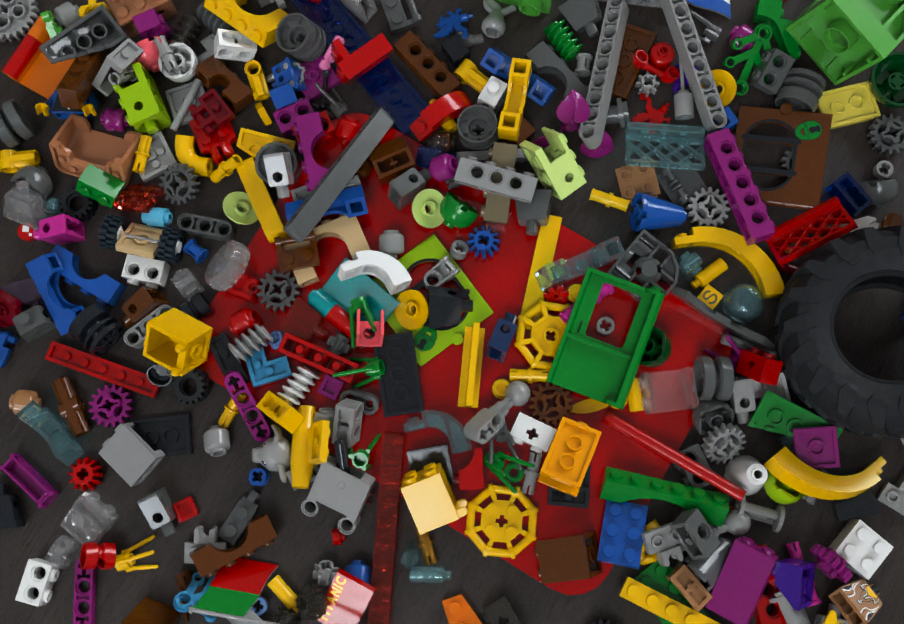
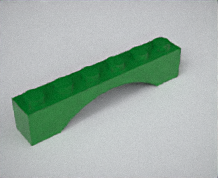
[600,466,729,527]

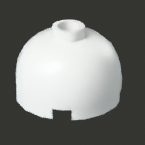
[158,42,199,83]

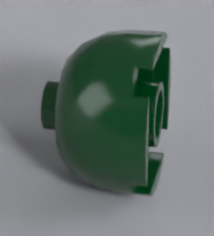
[640,327,672,368]

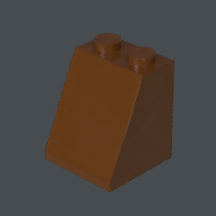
[534,531,603,584]
[121,597,182,624]

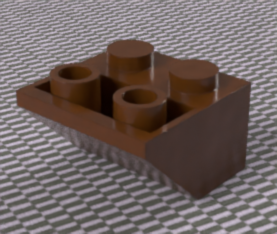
[368,136,417,186]

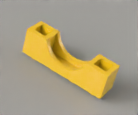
[498,57,532,141]

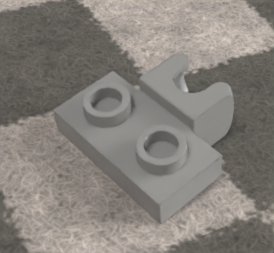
[875,474,904,516]
[641,521,684,567]
[184,525,227,564]

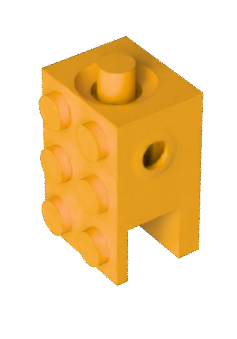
[538,417,602,497]

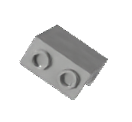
[91,38,144,97]
[98,422,166,487]

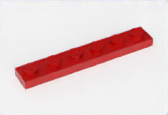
[44,341,160,399]

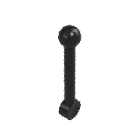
[319,70,330,110]

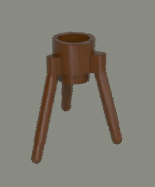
[175,569,205,623]

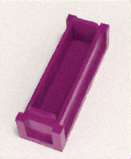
[0,453,60,509]

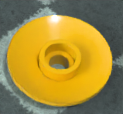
[700,69,737,107]
[395,290,429,330]

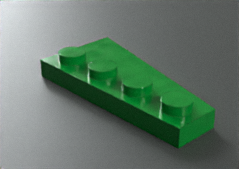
[747,389,843,438]

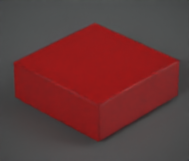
[172,496,199,523]

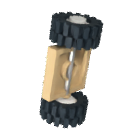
[98,214,186,264]

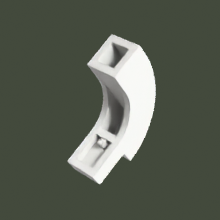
[338,250,412,295]

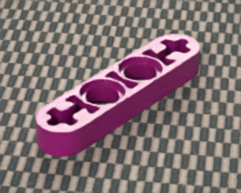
[224,370,271,442]
[73,558,97,624]

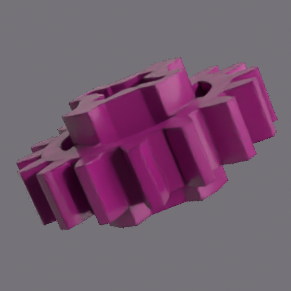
[89,384,134,428]
[809,544,853,583]

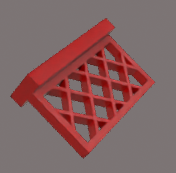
[765,196,858,266]

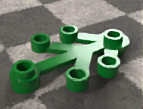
[723,24,777,96]

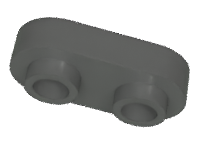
[339,387,380,415]

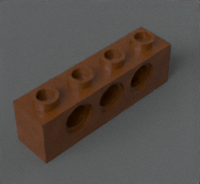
[393,31,461,99]

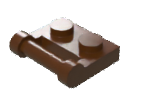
[274,230,320,273]

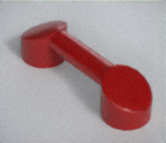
[632,49,680,83]

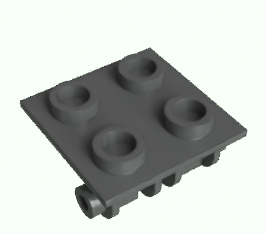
[657,158,708,206]

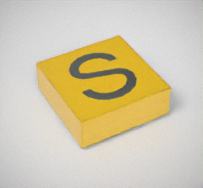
[697,284,724,310]

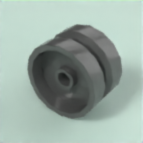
[0,98,36,148]
[254,142,303,187]
[692,356,734,401]

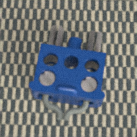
[266,57,306,94]

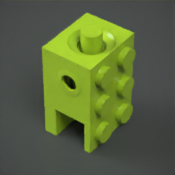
[112,62,172,136]

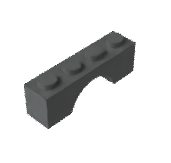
[525,41,589,100]

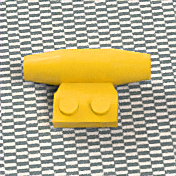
[290,405,331,489]

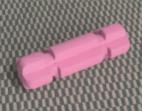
[319,35,345,71]

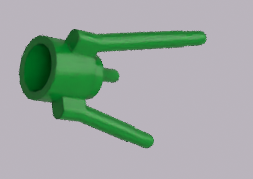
[348,296,377,348]
[332,357,385,389]
[348,433,381,471]
[483,451,535,494]

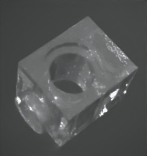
[170,268,205,301]

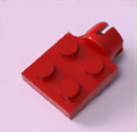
[189,113,238,165]

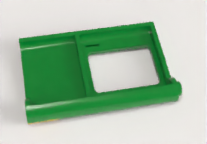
[546,266,665,410]

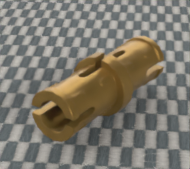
[414,525,438,566]

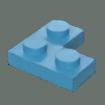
[246,344,292,388]

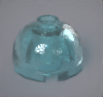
[722,283,765,323]

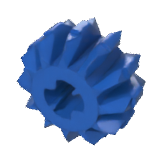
[467,225,500,259]

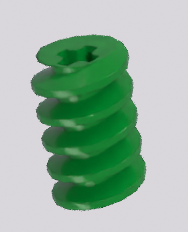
[543,20,583,63]

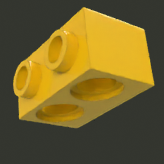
[256,391,305,434]

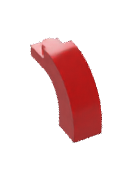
[409,91,474,142]

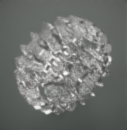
[204,240,250,292]

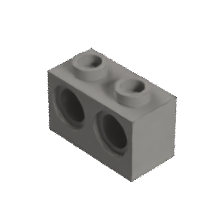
[331,398,364,448]

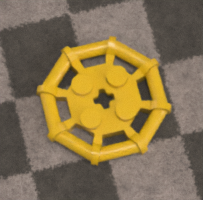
[514,299,582,370]
[464,483,539,559]

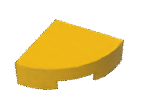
[255,101,272,126]

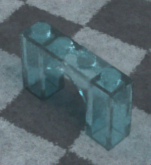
[534,236,626,291]

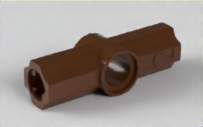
[51,376,91,438]

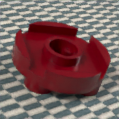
[0,289,22,328]

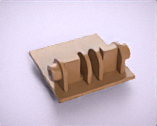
[615,157,661,204]

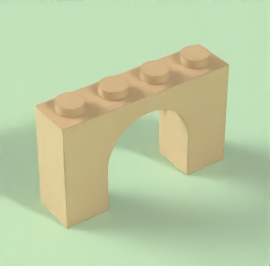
[283,214,370,288]

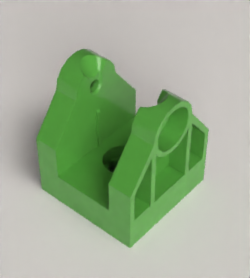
[786,0,904,86]

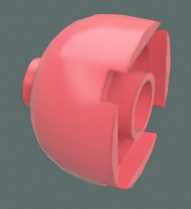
[133,36,162,73]

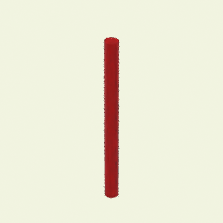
[602,411,747,502]

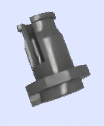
[606,97,630,129]

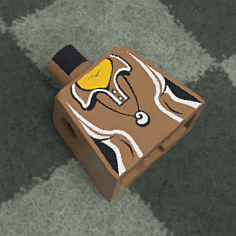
[828,579,882,624]

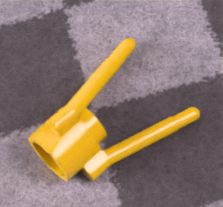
[115,535,158,573]

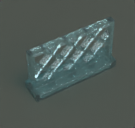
[624,121,705,171]

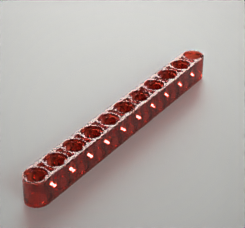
[368,431,405,624]

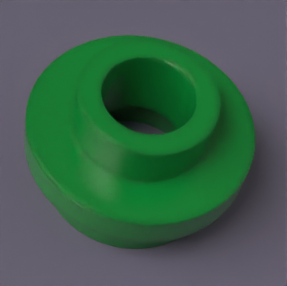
[504,462,524,483]

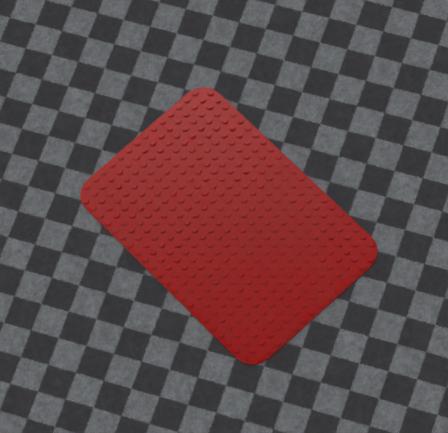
[198,113,731,595]

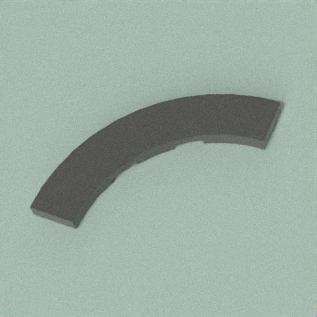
[671,286,775,352]

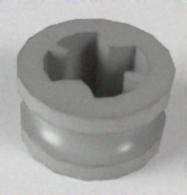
[872,160,894,180]
[449,240,469,260]
[596,317,615,336]

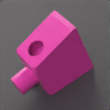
[33,214,86,245]

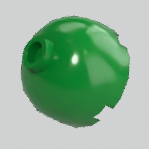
[439,192,479,229]

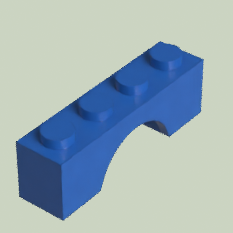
[480,47,557,106]
[285,185,368,221]
[51,244,127,307]
[25,252,84,336]

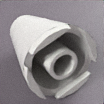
[724,455,768,496]

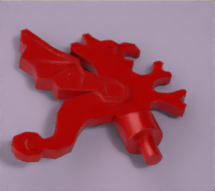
[629,93,671,134]

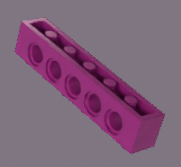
[703,128,775,246]

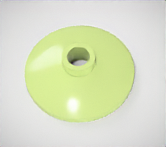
[412,189,445,228]
[223,191,258,225]

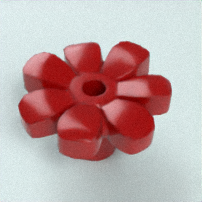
[543,284,569,304]

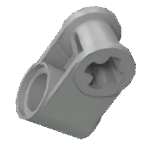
[423,255,461,290]

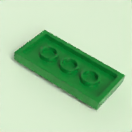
[632,560,710,624]

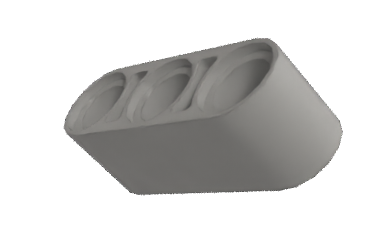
[124,305,172,349]

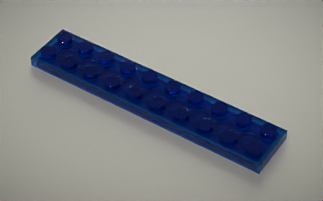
[289,0,428,136]

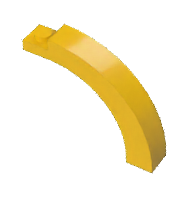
[671,226,785,299]
[763,446,887,500]

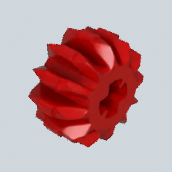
[67,457,105,492]

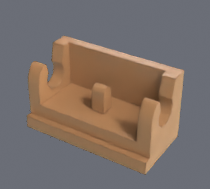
[666,564,713,612]

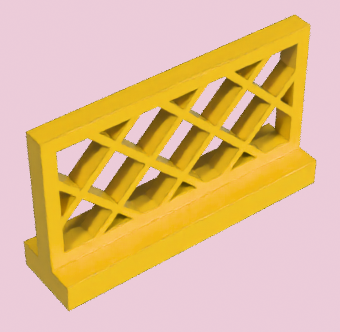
[457,322,485,408]

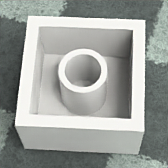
[828,519,894,580]

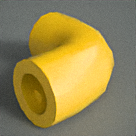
[175,134,214,177]

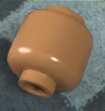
[9,389,42,417]

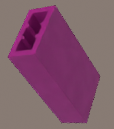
[706,536,779,624]

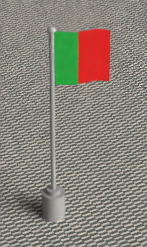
[188,558,280,624]

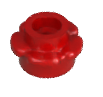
[331,526,346,547]

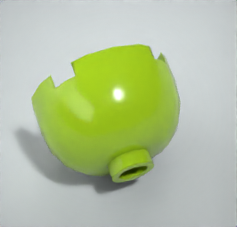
[763,471,805,505]

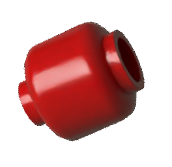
[648,42,675,70]
[335,116,362,145]
[229,308,260,336]

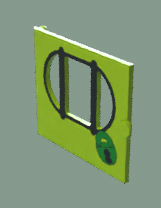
[372,234,494,367]

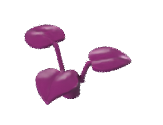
[533,89,614,158]

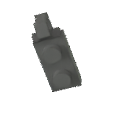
[217,490,261,545]

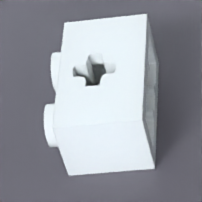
[510,412,557,454]

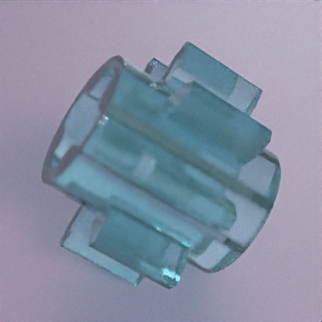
[678,251,703,276]

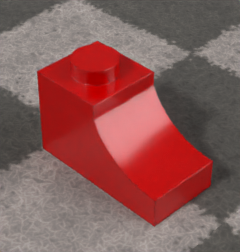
[455,447,484,490]

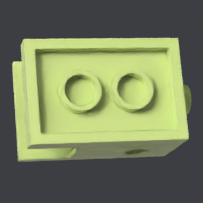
[519,127,587,200]

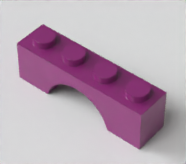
[293,112,329,192]

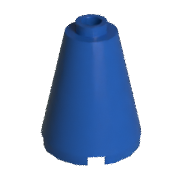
[629,193,687,232]

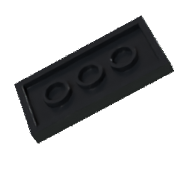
[374,331,425,418]

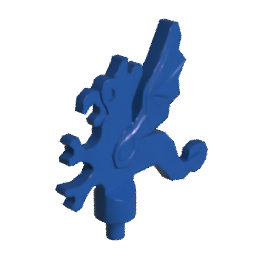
[433,8,473,39]

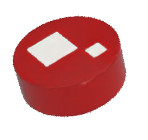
[17,222,39,242]

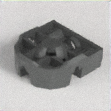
[607,229,680,302]

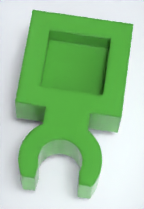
[40,10,63,39]

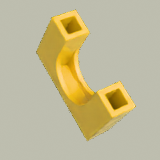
[204,0,288,48]

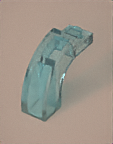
[17,400,84,467]
[403,410,472,455]

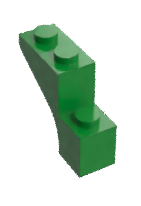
[752,0,801,60]

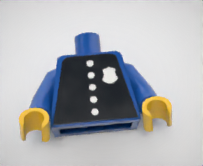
[35,90,99,120]

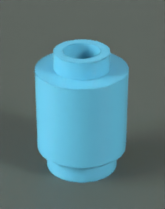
[141,207,173,227]

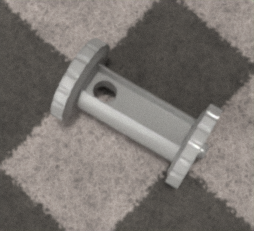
[734,496,785,533]

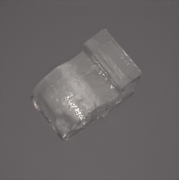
[44,536,78,569]

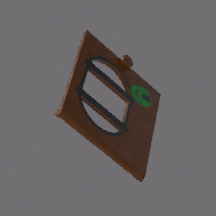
[725,103,833,210]

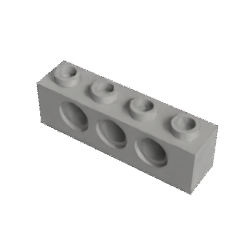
[454,155,538,204]

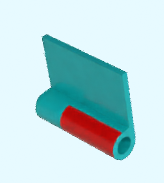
[307,258,400,349]

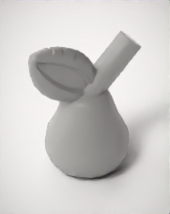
[481,0,516,39]

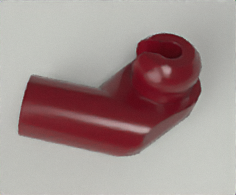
[774,253,799,275]

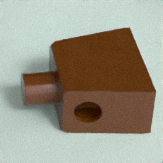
[120,286,170,328]

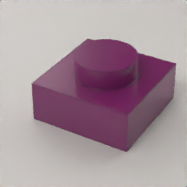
[317,374,345,401]

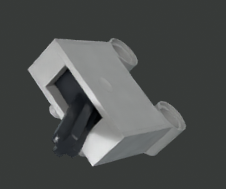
[301,439,376,535]

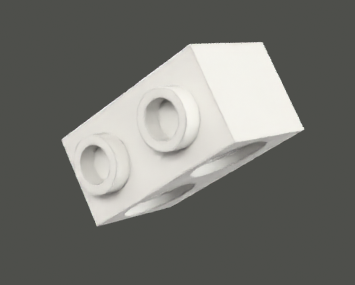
[213,28,257,62]
[121,254,170,289]
[15,558,60,607]

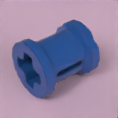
[182,238,209,264]
[248,468,270,486]

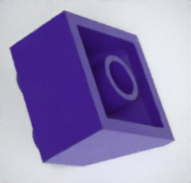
[773,557,815,611]

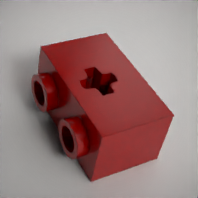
[735,347,783,386]

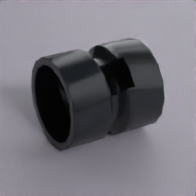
[176,291,214,321]
[146,361,174,387]

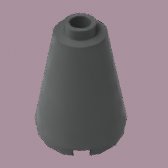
[676,537,733,592]

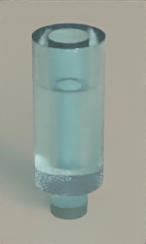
[410,567,451,583]

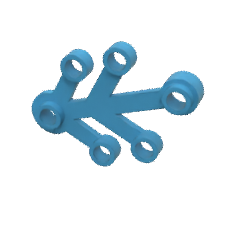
[173,568,220,622]

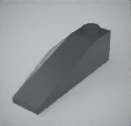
[39,4,128,64]

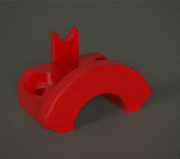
[224,271,262,303]

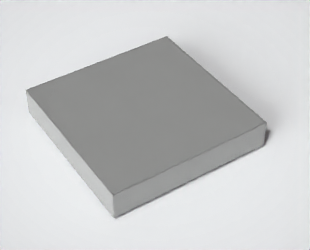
[165,81,208,127]

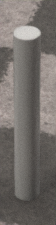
[170,78,202,132]

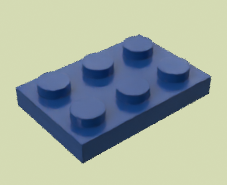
[597,500,648,569]

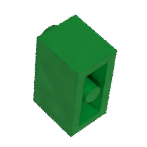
[76,164,125,209]

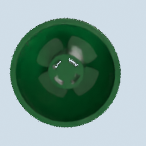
[869,52,904,108]

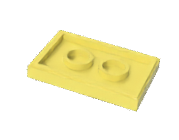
[817,81,881,129]

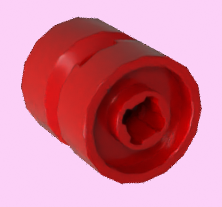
[80,542,116,570]

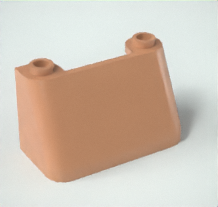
[49,113,143,189]

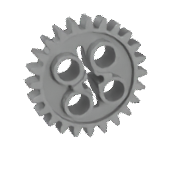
[0,0,40,43]

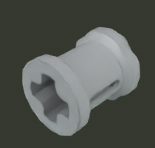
[574,53,593,77]

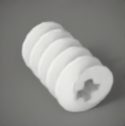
[277,366,320,410]

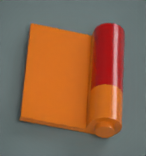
[1,16,76,99]

